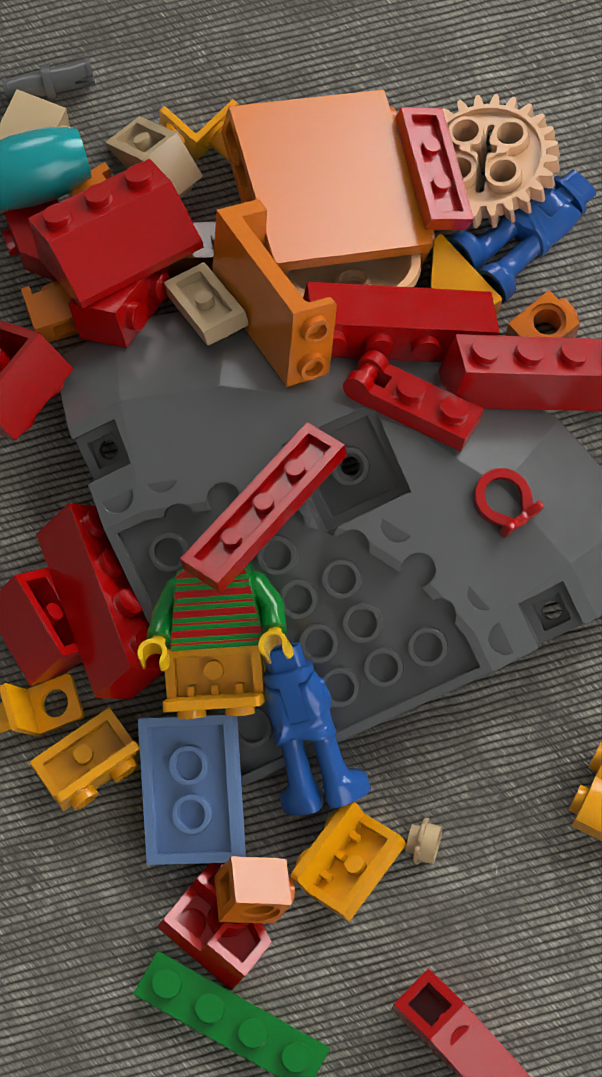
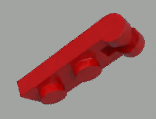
[343,350,484,452]

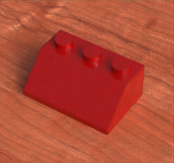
[28,158,204,309]

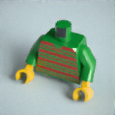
[138,538,294,671]

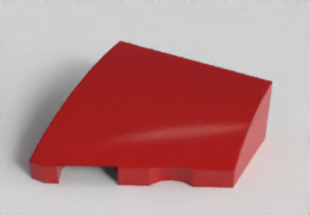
[157,863,272,991]

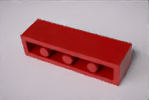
[303,282,500,362]
[438,334,602,411]
[36,503,164,699]

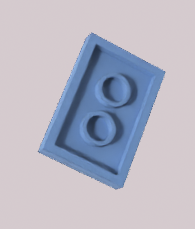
[138,713,246,865]

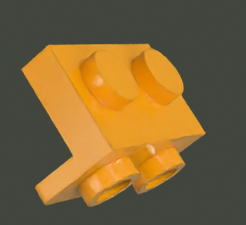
[162,645,265,719]
[29,707,141,812]
[291,802,407,922]

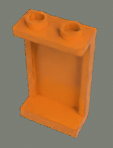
[213,199,337,387]

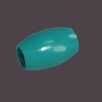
[0,127,92,210]

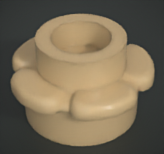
[406,818,443,865]

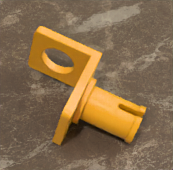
[159,99,239,162]
[0,674,84,737]

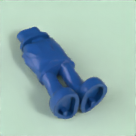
[447,169,596,304]
[262,642,371,815]

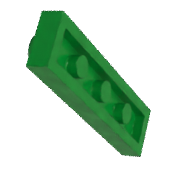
[133,951,330,1077]

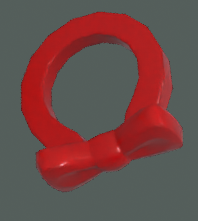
[473,468,544,538]

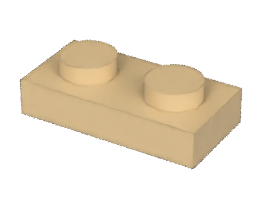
[163,262,249,346]

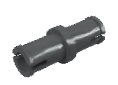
[2,57,95,106]

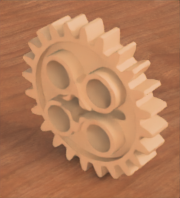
[443,94,560,228]

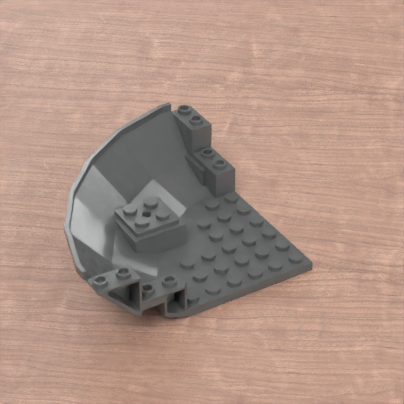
[60,312,602,786]

